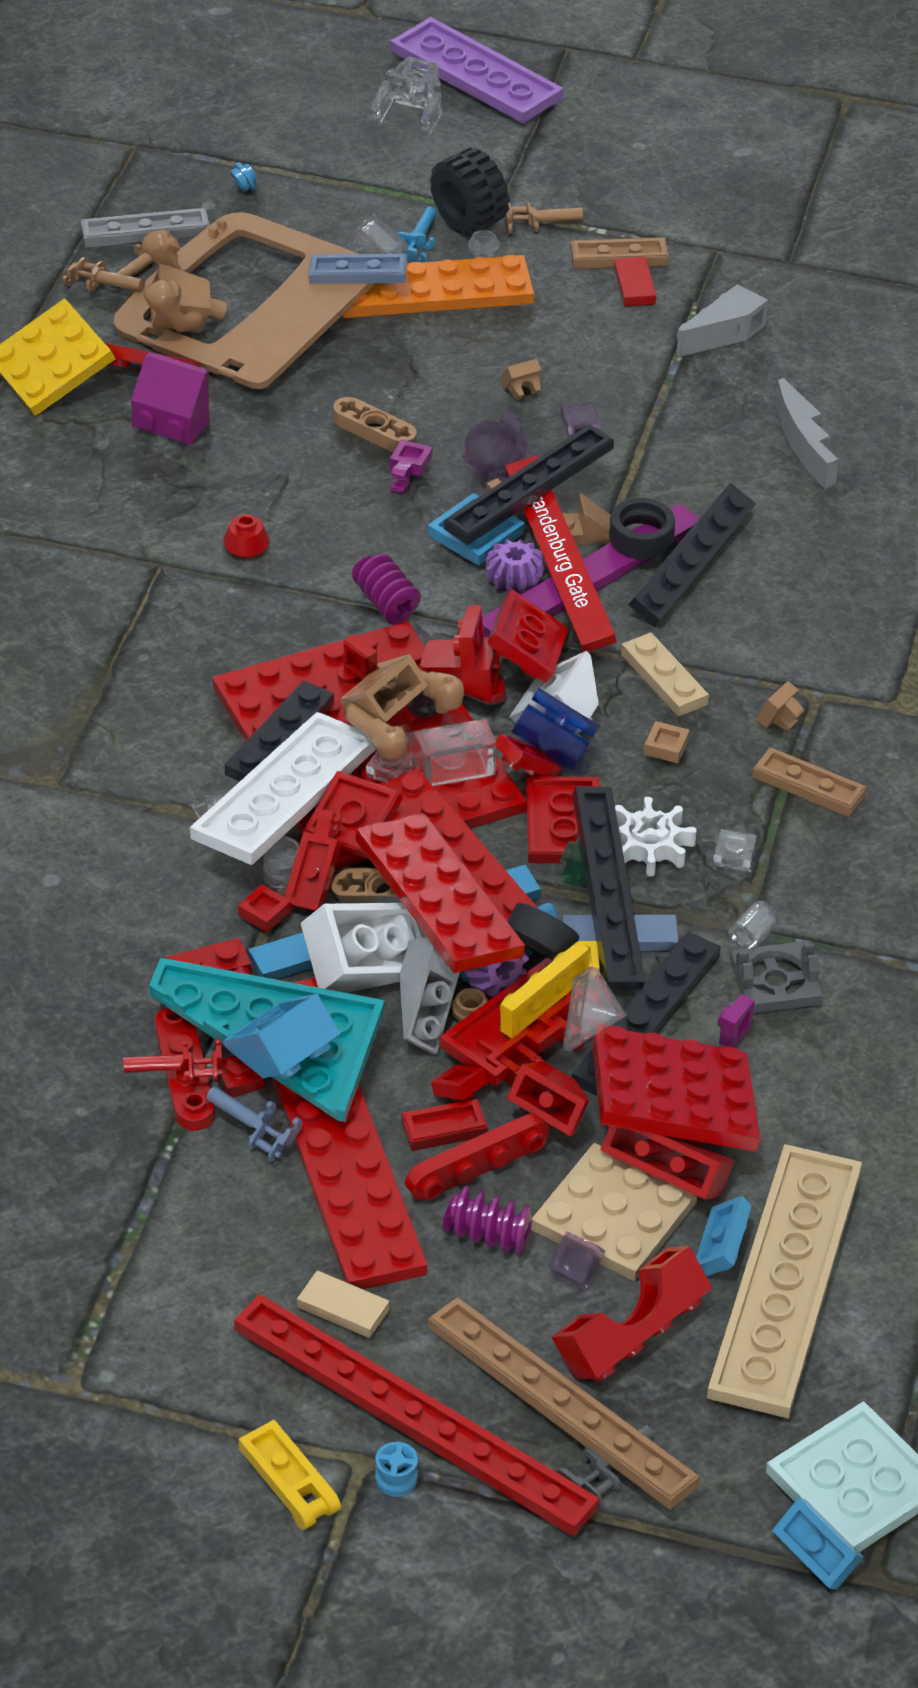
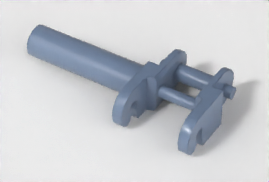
[206,1086,303,1162]

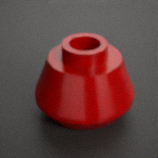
[223,514,270,559]

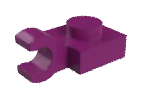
[389,440,433,493]

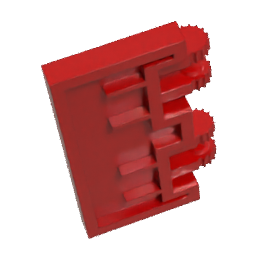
[440,957,603,1087]

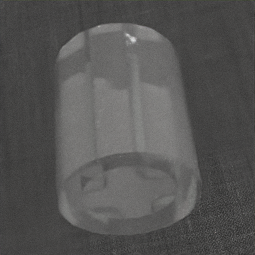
[729,900,780,949]

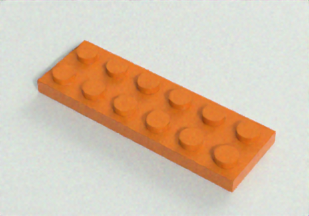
[343,255,534,318]

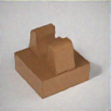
[499,359,542,400]
[756,681,804,731]

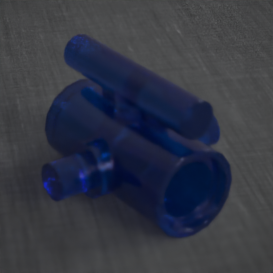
[511,688,600,771]

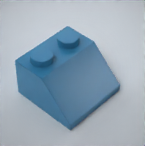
[222,993,340,1079]

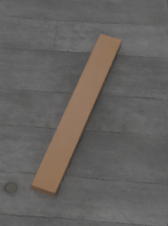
[428,1297,700,1510]

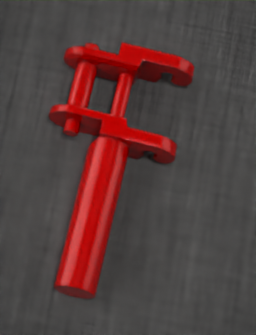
[123,1039,222,1084]

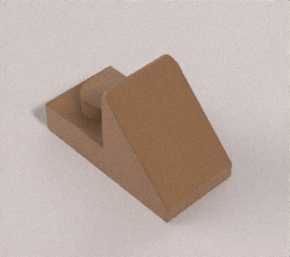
[562,493,611,546]

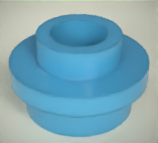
[230,162,258,192]

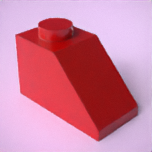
[507,1061,589,1136]

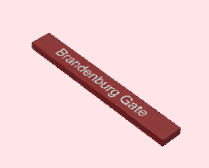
[505,455,617,652]

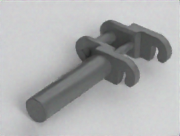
[556,1425,655,1505]

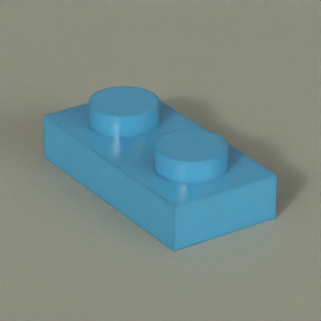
[696,1196,752,1277]
[772,1498,863,1590]

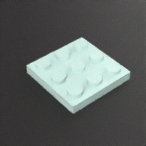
[766,1401,918,1552]

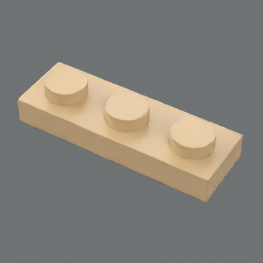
[621,632,709,717]

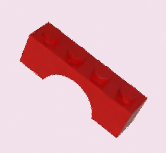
[551,1246,712,1382]

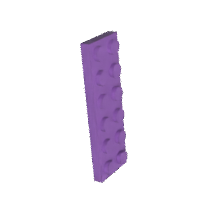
[390,17,564,123]

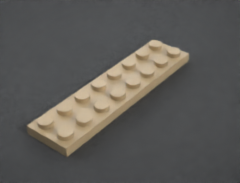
[707,1144,862,1419]

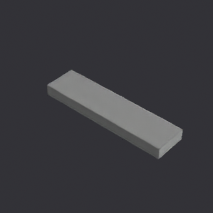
[81,208,210,247]

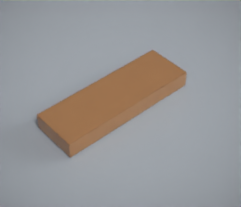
[570,238,668,269]
[752,747,867,818]

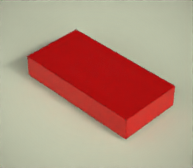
[614,257,656,307]
[401,1099,488,1151]

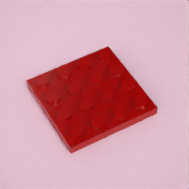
[592,1025,760,1152]

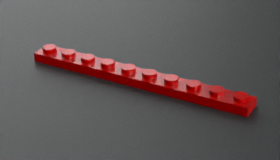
[234,1294,599,1537]

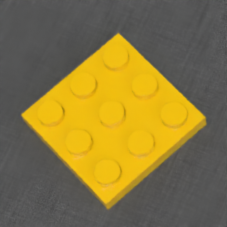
[0,298,115,416]

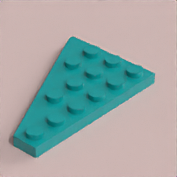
[149,958,385,1122]

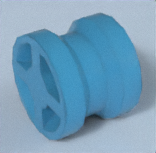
[375,1442,418,1497]

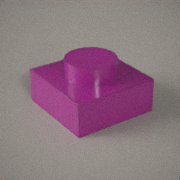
[718,994,755,1047]

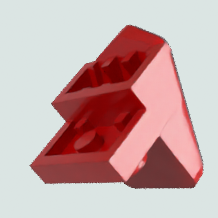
[420,605,506,705]

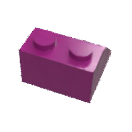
[131,352,210,445]

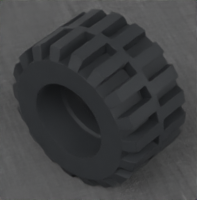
[430,147,510,236]

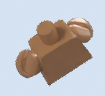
[142,229,227,333]
[340,656,464,760]

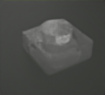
[366,751,415,782]
[713,829,757,871]

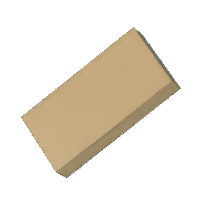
[297,1270,389,1339]

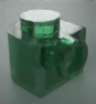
[560,837,588,889]

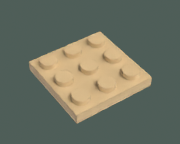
[531,1143,697,1282]

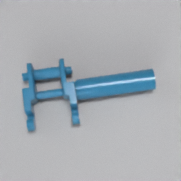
[388,206,437,263]

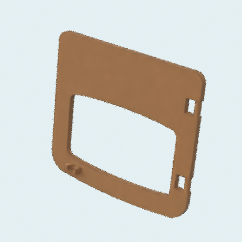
[113,212,375,389]

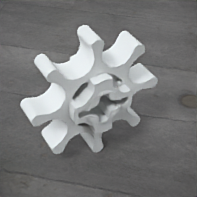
[615,797,696,876]

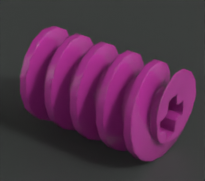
[352,554,421,625]
[442,1185,532,1257]

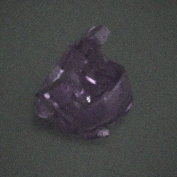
[462,411,529,480]

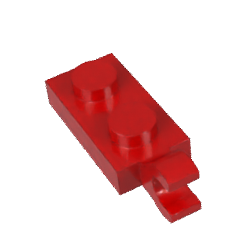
[284,809,342,912]

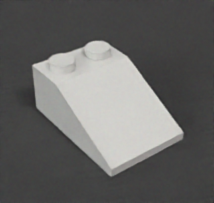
[301,903,426,992]

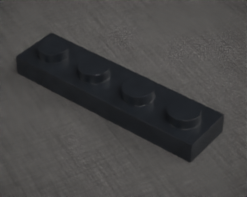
[224,681,334,782]

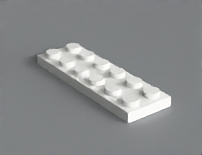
[190,712,376,865]

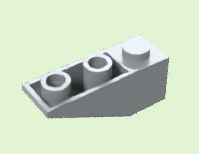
[676,284,768,357]
[400,936,460,1055]

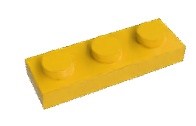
[500,942,589,1039]

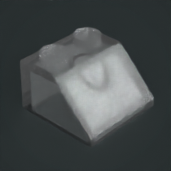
[406,719,496,786]

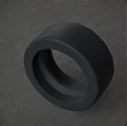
[609,498,675,559]
[507,902,580,961]

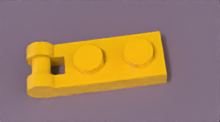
[239,1420,341,1530]

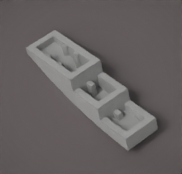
[776,378,839,489]

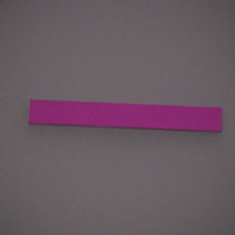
[483,503,700,637]

